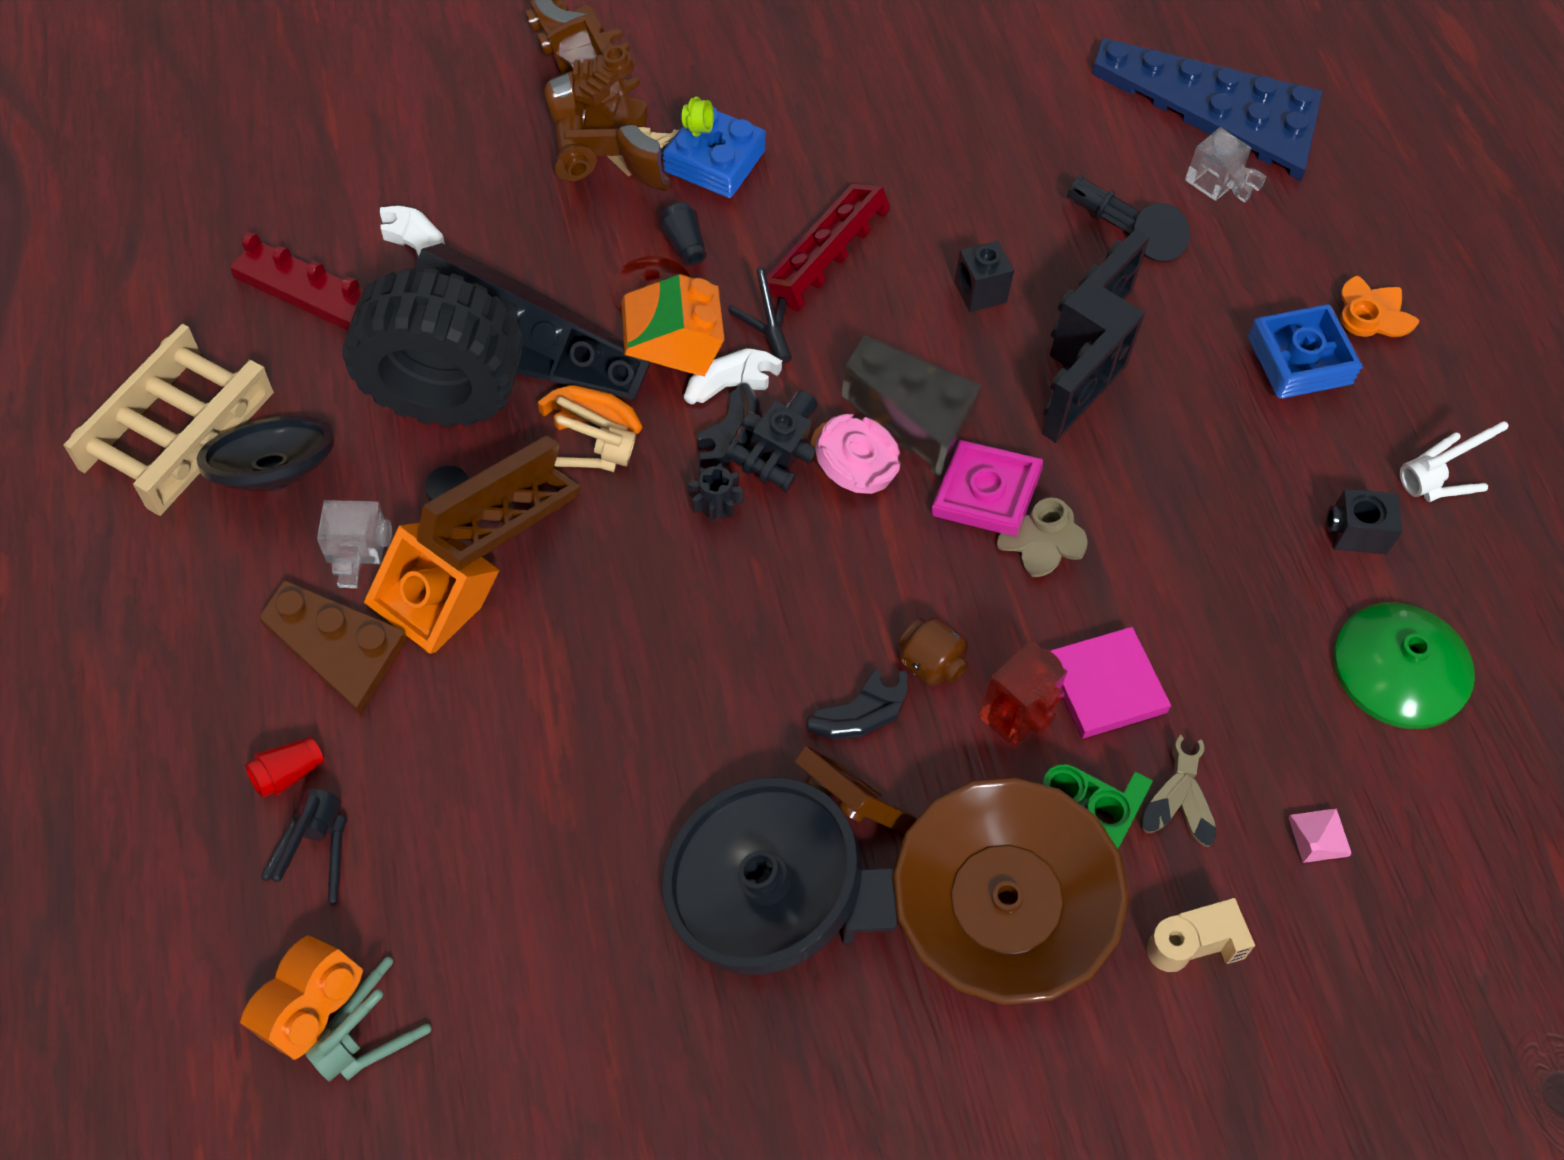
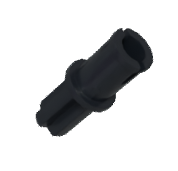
[1067,175,1141,234]

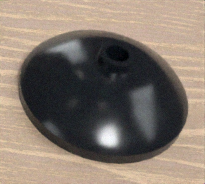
[196,416,335,491]

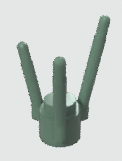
[305,957,432,1082]

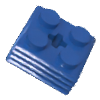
[663,107,766,198]
[1248,304,1363,399]

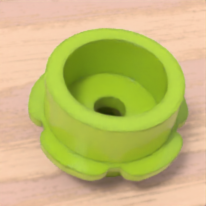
[682,97,714,137]

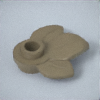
[997,498,1088,577]

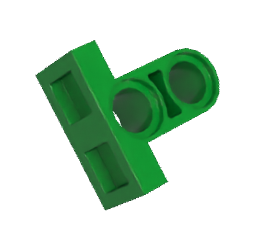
[1041,764,1153,849]

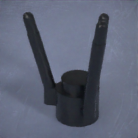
[261,789,348,905]

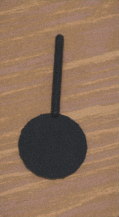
[1079,203,1190,286]

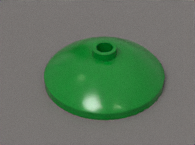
[1333,602,1475,729]

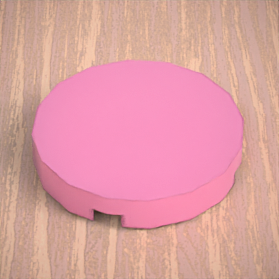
[815,414,901,494]

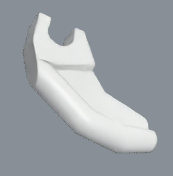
[380,206,445,257]
[684,349,782,404]

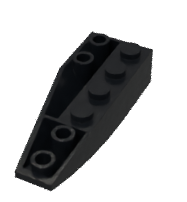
[415,243,651,400]

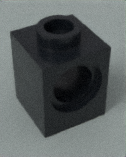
[954,240,1014,312]
[1326,489,1402,554]

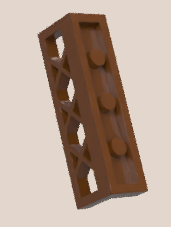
[417,435,581,571]

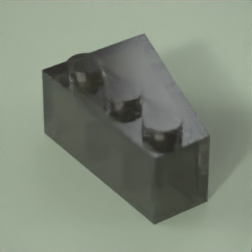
[841,335,982,478]

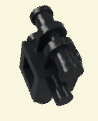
[724,390,818,493]

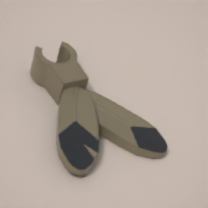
[1142,735,1216,847]

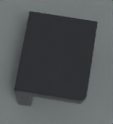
[842,869,897,944]

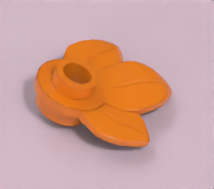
[1340,276,1419,337]

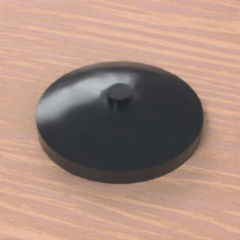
[662,777,862,975]

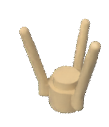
[555,397,636,472]

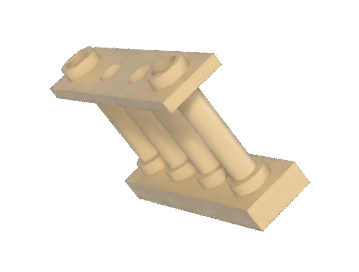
[63,324,274,516]

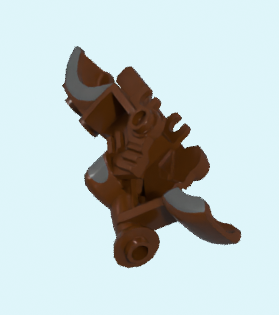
[525,0,671,191]

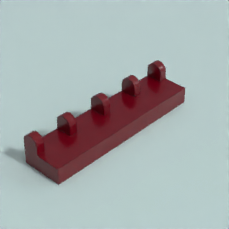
[766,183,890,312]
[230,231,363,330]

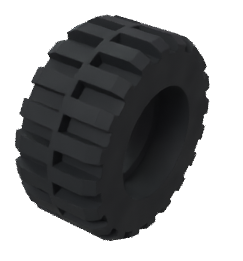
[342,268,523,427]

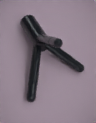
[729,267,792,364]

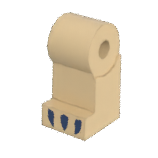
[1146,898,1255,972]

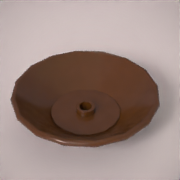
[892,777,1129,1005]

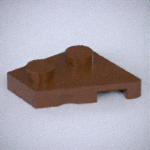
[795,746,918,834]

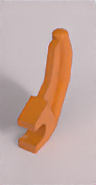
[538,385,642,434]

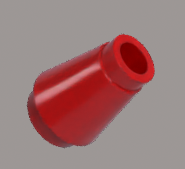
[244,737,324,799]

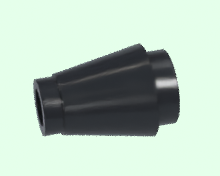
[660,202,707,266]

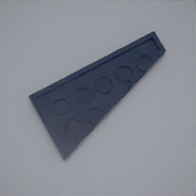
[1092,38,1323,181]

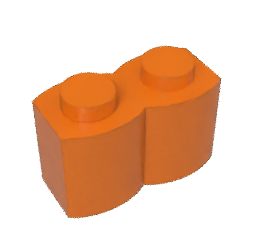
[240,935,363,1060]

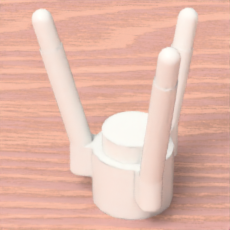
[1400,421,1509,502]

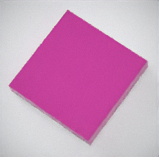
[932,439,1043,537]
[1045,627,1171,739]

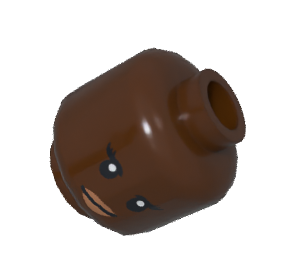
[898,617,969,686]

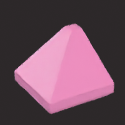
[1288,808,1352,863]

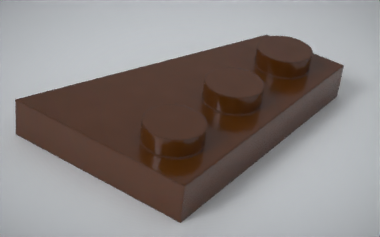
[259,581,408,716]

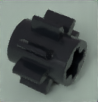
[688,464,744,521]

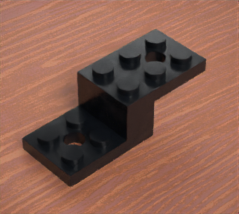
[1042,229,1150,443]

